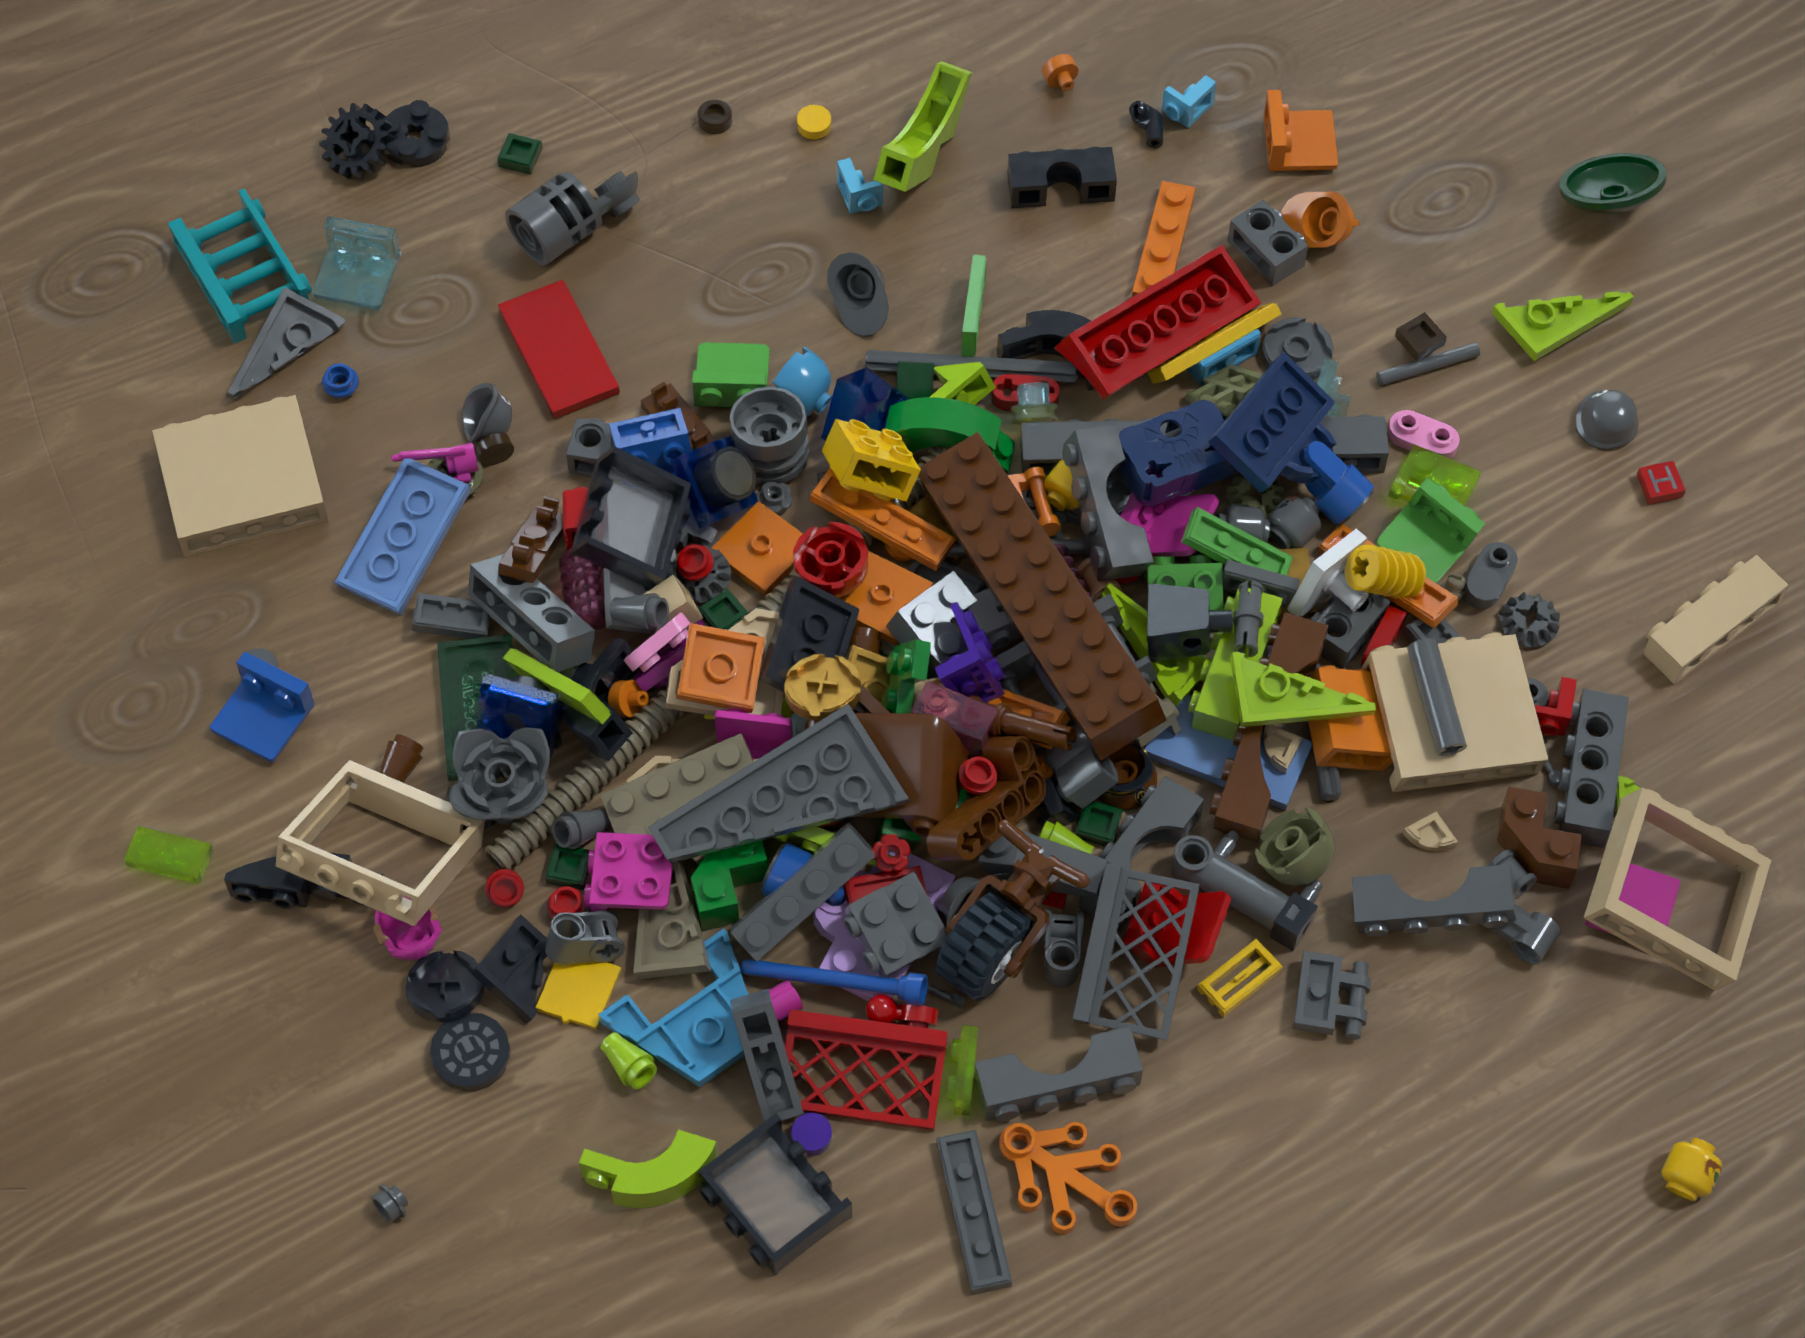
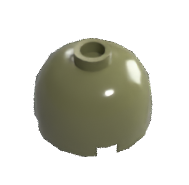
[1255,808,1335,887]

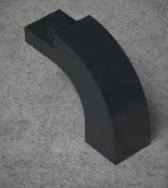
[997,310,1095,391]
[562,637,640,761]

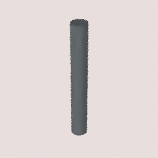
[1376,342,1480,386]

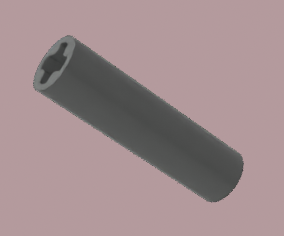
[1407,638,1467,756]

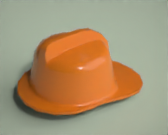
[1281,191,1359,248]

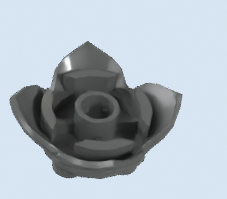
[449,728,550,825]

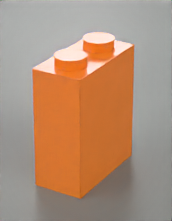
[1308,665,1393,771]

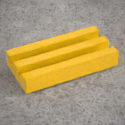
[1197,939,1283,1018]

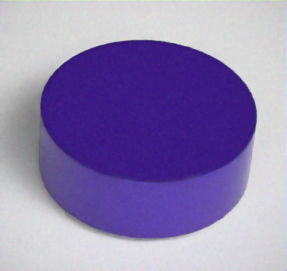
[791,1113,832,1156]

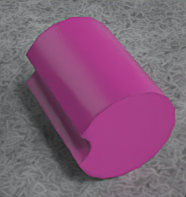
[769,980,803,1023]

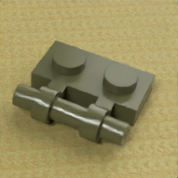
[1185,364,1263,418]

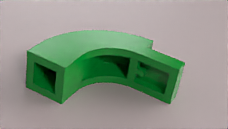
[885,397,1015,473]

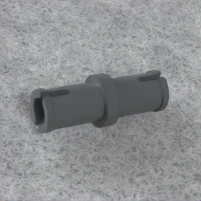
[1233,581,1264,657]

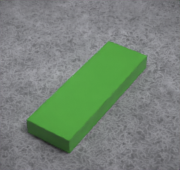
[961,255,987,357]
[1181,507,1293,576]

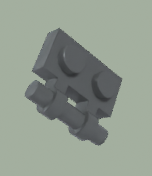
[1293,951,1371,1040]

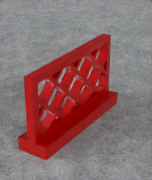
[785,1009,948,1131]

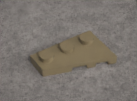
[633,861,711,979]

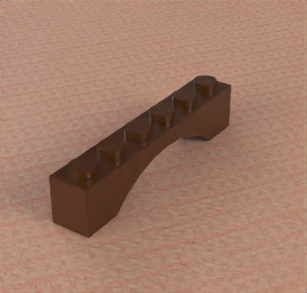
[1209,612,1328,843]

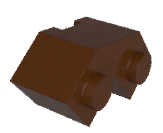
[1497,786,1582,889]

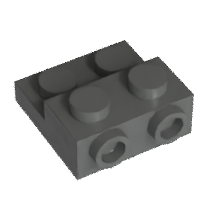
[843,872,949,977]

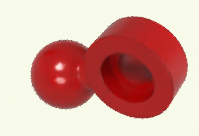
[866,994,939,1029]

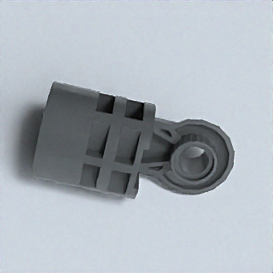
[505,171,640,266]

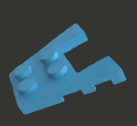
[598,928,749,1087]

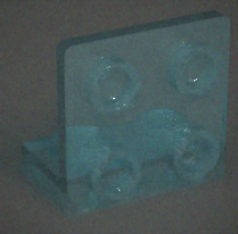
[312,216,401,310]

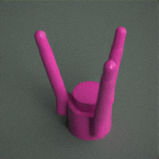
[391,443,479,483]

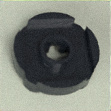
[384,100,450,167]

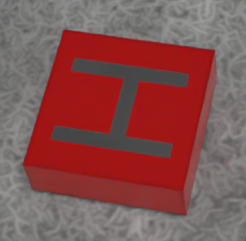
[1637,461,1686,504]

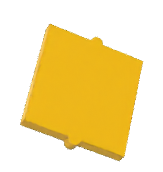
[535,962,622,1030]

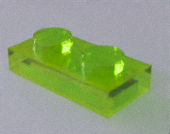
[124,826,213,884]
[947,1025,978,1116]

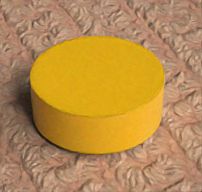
[797,105,831,140]

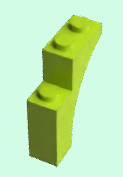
[873,61,973,192]

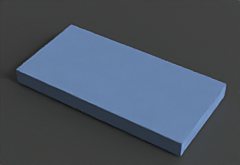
[335,458,472,615]
[1145,695,1313,811]

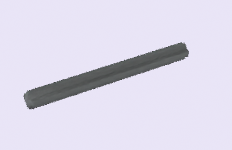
[865,350,1078,384]

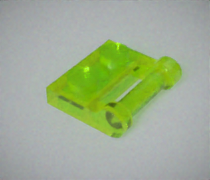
[1388,444,1481,507]

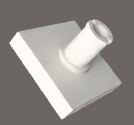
[1287,529,1369,617]

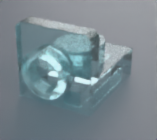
[1317,358,1351,417]

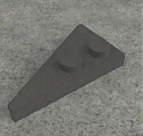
[226,287,346,400]

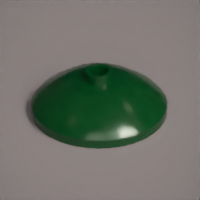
[1559,153,1667,214]

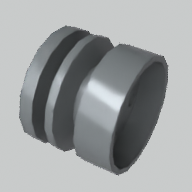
[730,387,810,484]

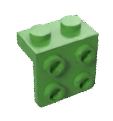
[692,342,770,407]
[1375,477,1486,584]
[1144,555,1224,610]

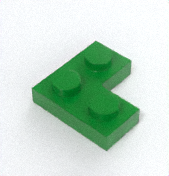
[881,639,931,714]

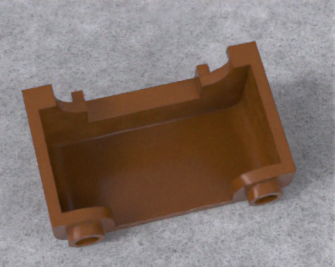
[804,713,969,837]

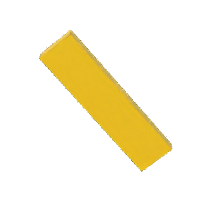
[1148,302,1282,384]

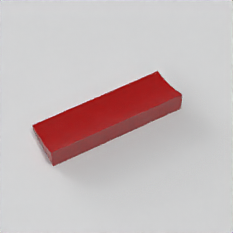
[1054,245,1261,400]

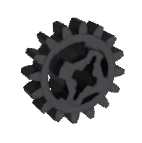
[319,103,395,180]

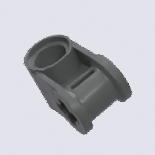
[1043,909,1084,988]
[545,910,625,965]

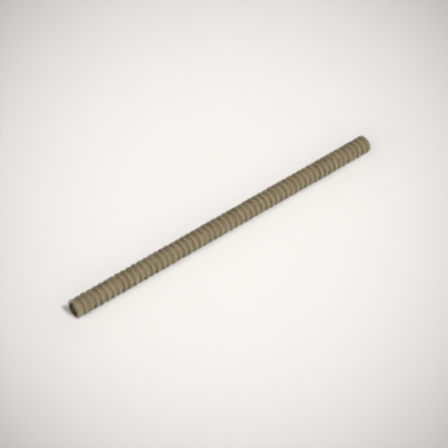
[485,446,950,870]

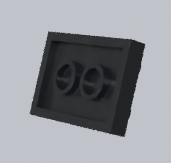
[758,577,860,692]

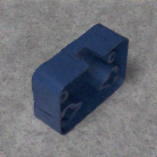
[1118,400,1235,507]

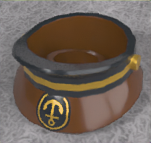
[1098,743,1157,810]

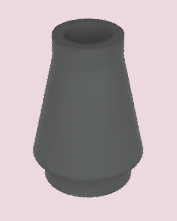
[610,593,669,631]
[552,808,611,849]

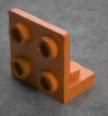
[1263,90,1338,171]

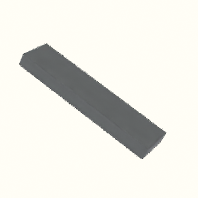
[936,1130,1012,1294]

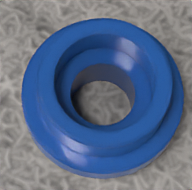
[322,363,359,399]

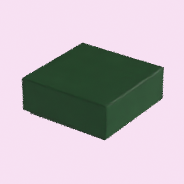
[497,133,542,175]
[896,361,934,398]
[698,589,749,630]
[1075,801,1123,847]
[545,843,589,890]

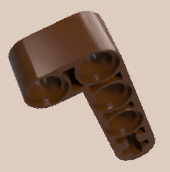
[927,736,1046,861]

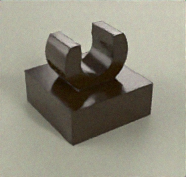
[1395,312,1447,361]

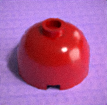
[793,522,868,598]

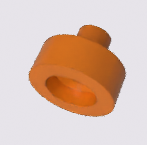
[1042,54,1079,91]
[608,680,648,718]

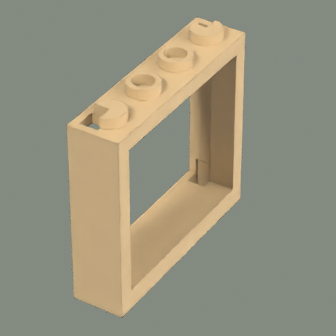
[275,760,485,926]
[1584,787,1771,990]

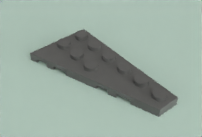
[648,704,911,863]

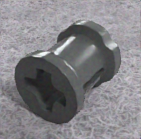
[1487,848,1538,899]

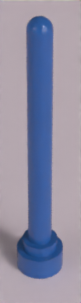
[741,959,928,1006]

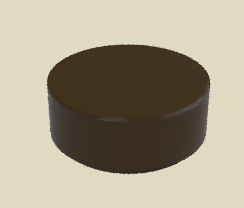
[698,100,732,134]
[476,433,514,465]

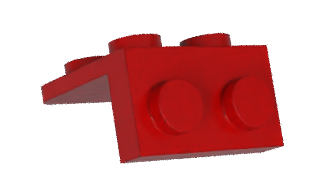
[1123,875,1231,967]

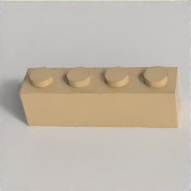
[1643,555,1789,685]

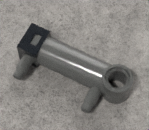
[1172,830,1323,952]

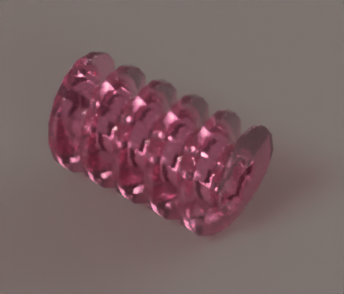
[558,549,606,630]

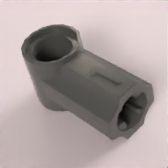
[1480,904,1561,964]

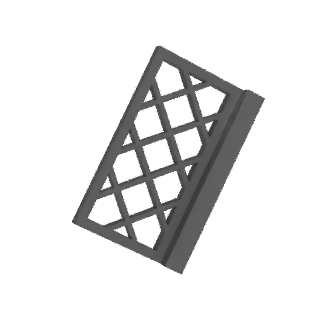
[1073,863,1200,1041]

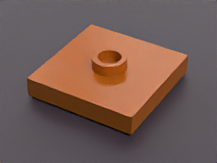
[711,501,803,596]
[839,551,933,646]
[676,623,765,713]

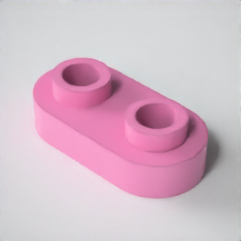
[1388,410,1460,461]
[624,612,691,673]

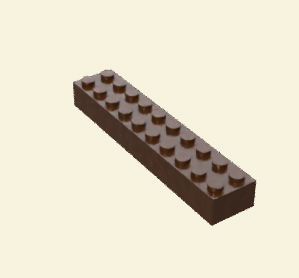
[918,432,1167,760]

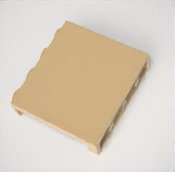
[152,395,329,557]
[1362,633,1549,792]

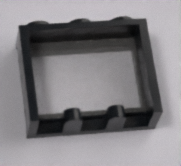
[570,446,691,591]
[698,1113,852,1276]

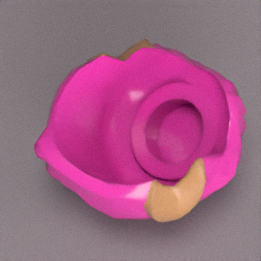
[373,896,442,961]

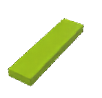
[503,648,611,725]

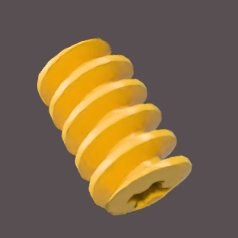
[1344,545,1426,598]

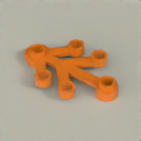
[999,1122,1137,1235]

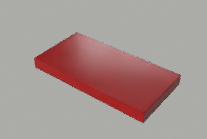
[498,280,620,419]

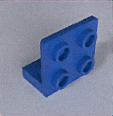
[609,408,696,493]
[210,651,315,763]

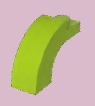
[579,1129,718,1208]

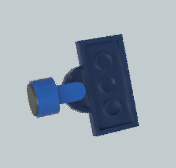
[1208,352,1374,525]

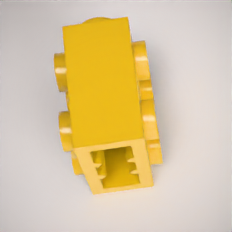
[821,419,921,501]

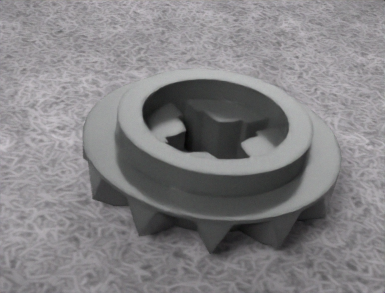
[676,545,731,603]
[1500,592,1560,647]

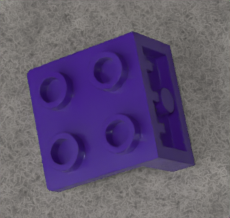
[935,601,1005,710]

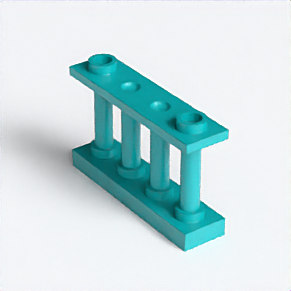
[168,188,312,344]

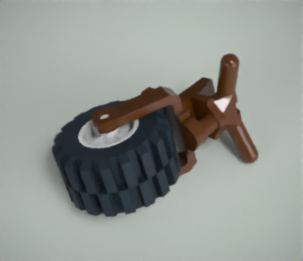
[936,819,1090,1001]

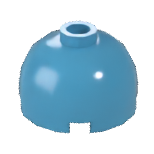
[772,347,832,418]

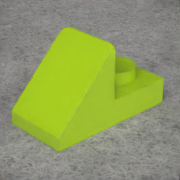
[930,362,996,405]

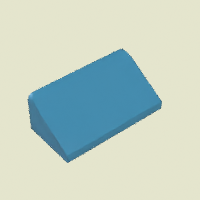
[1187,329,1261,386]

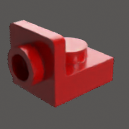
[1534,676,1577,736]

